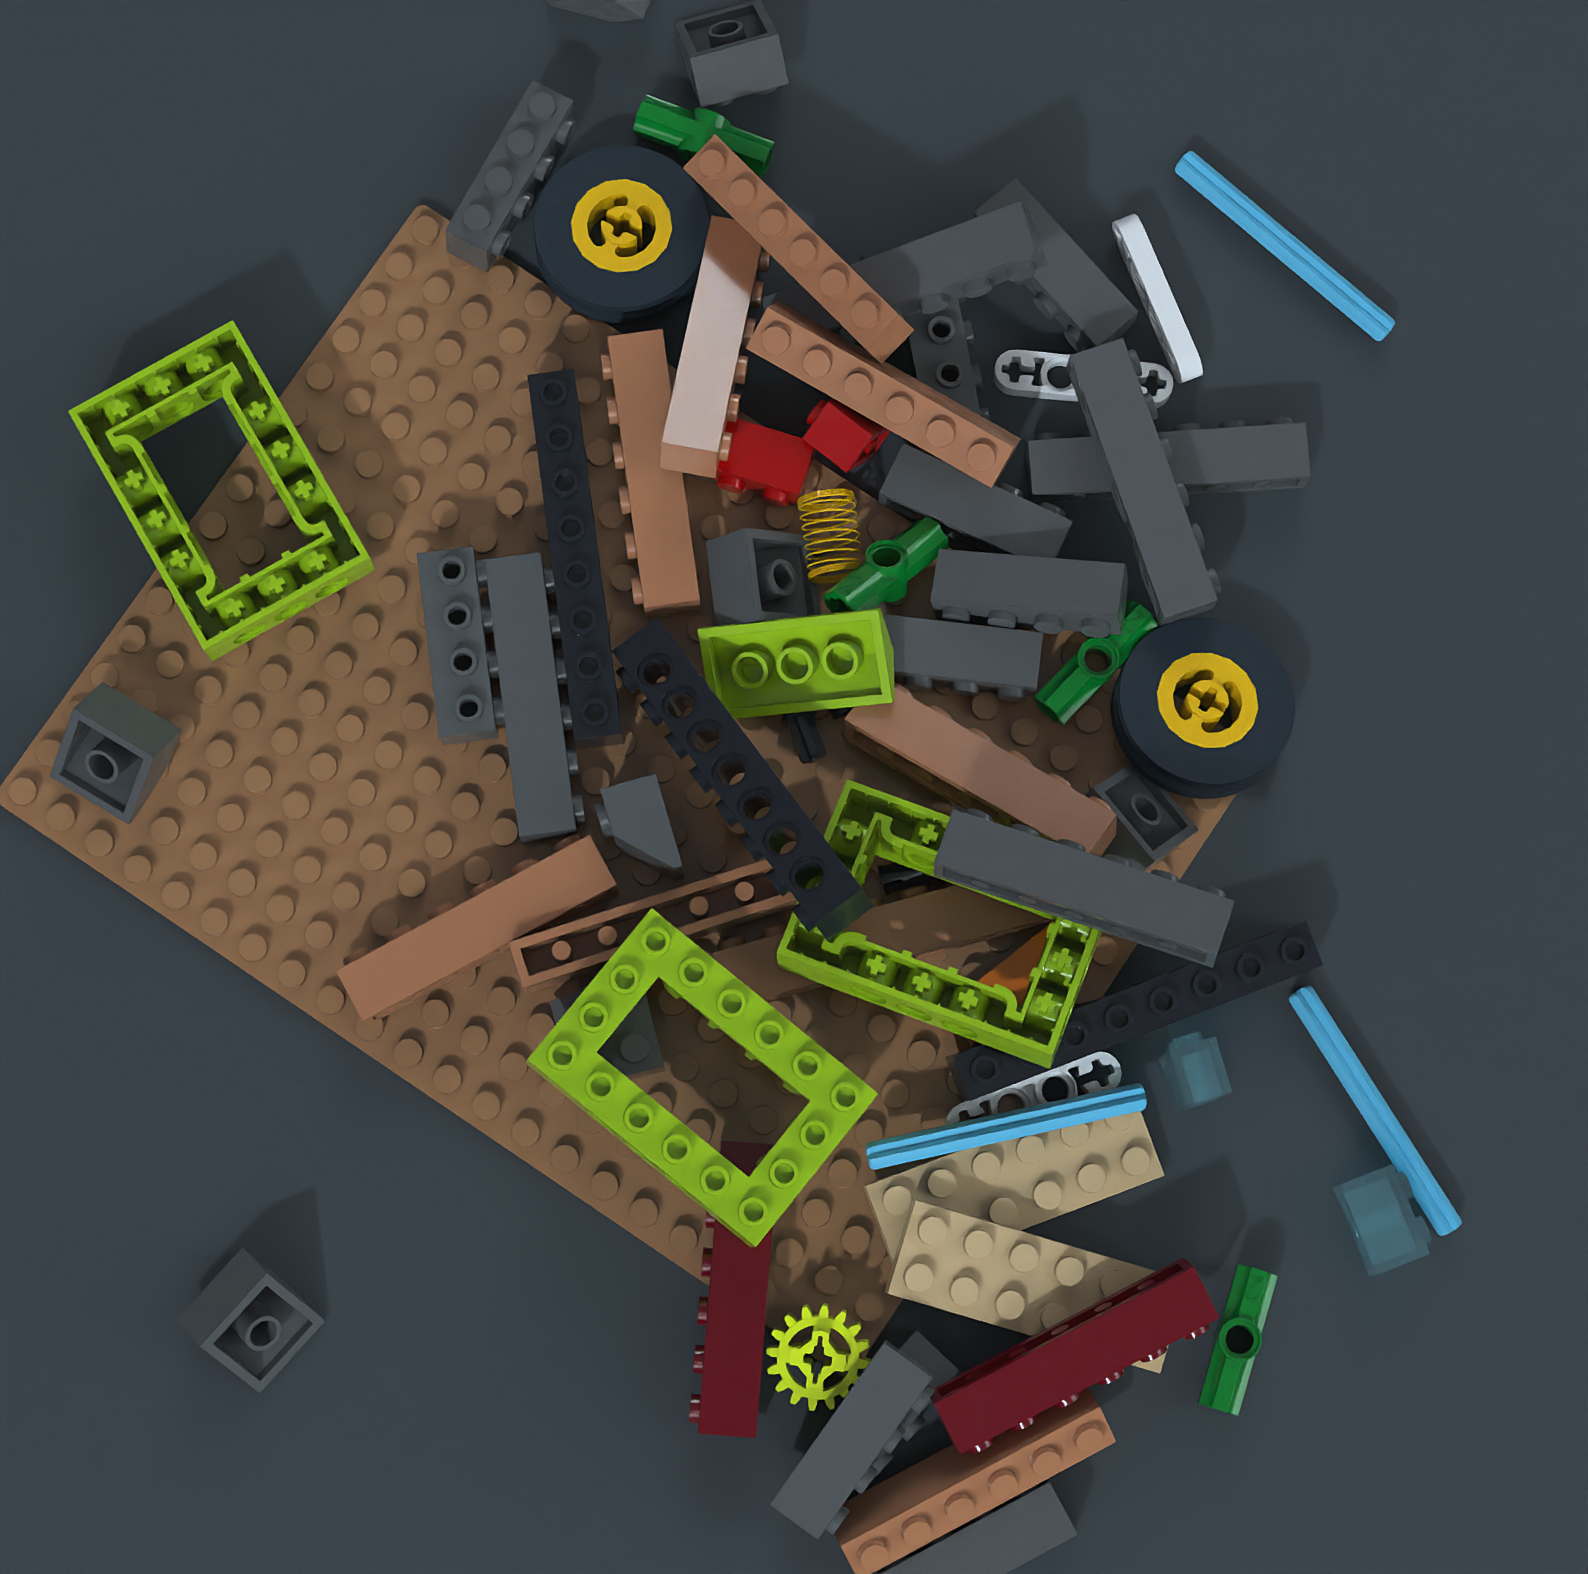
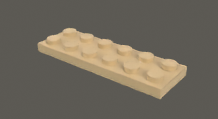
[863,1111,1165,1265]
[885,1198,1168,1373]

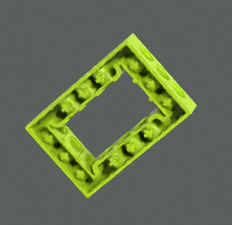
[68,320,376,661]
[776,779,1102,1069]
[525,908,878,1247]

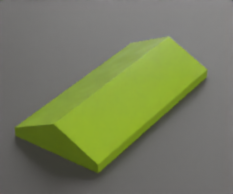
[697,608,895,719]

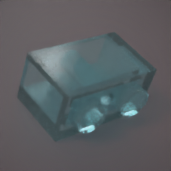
[1159,1032,1232,1113]
[1333,1164,1432,1277]

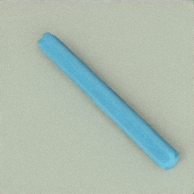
[1175,151,1395,341]
[1289,985,1462,1236]
[865,1083,1147,1170]

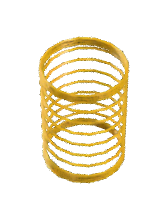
[797,488,864,583]

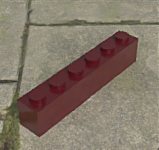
[689,1140,774,1438]
[930,1257,1219,1455]

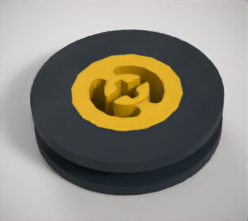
[534,145,709,323]
[1111,618,1295,799]

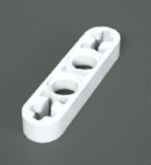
[1112,213,1203,384]
[993,349,1173,408]
[944,1051,1122,1125]

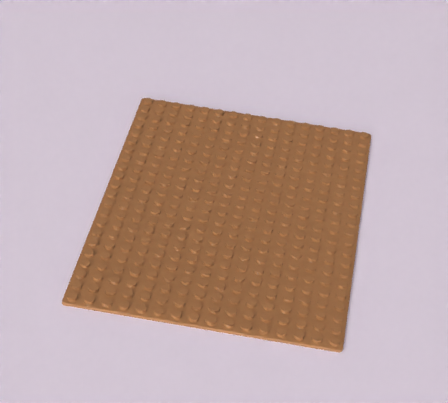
[0,205,1237,1377]

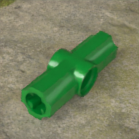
[633,95,774,179]
[824,516,949,613]
[1033,598,1159,727]
[1197,1264,1278,1416]

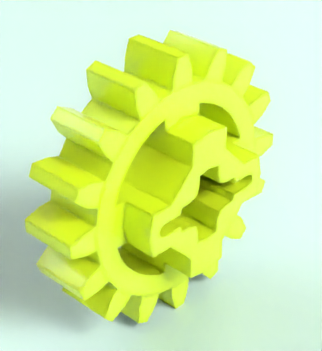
[766,1303,871,1411]

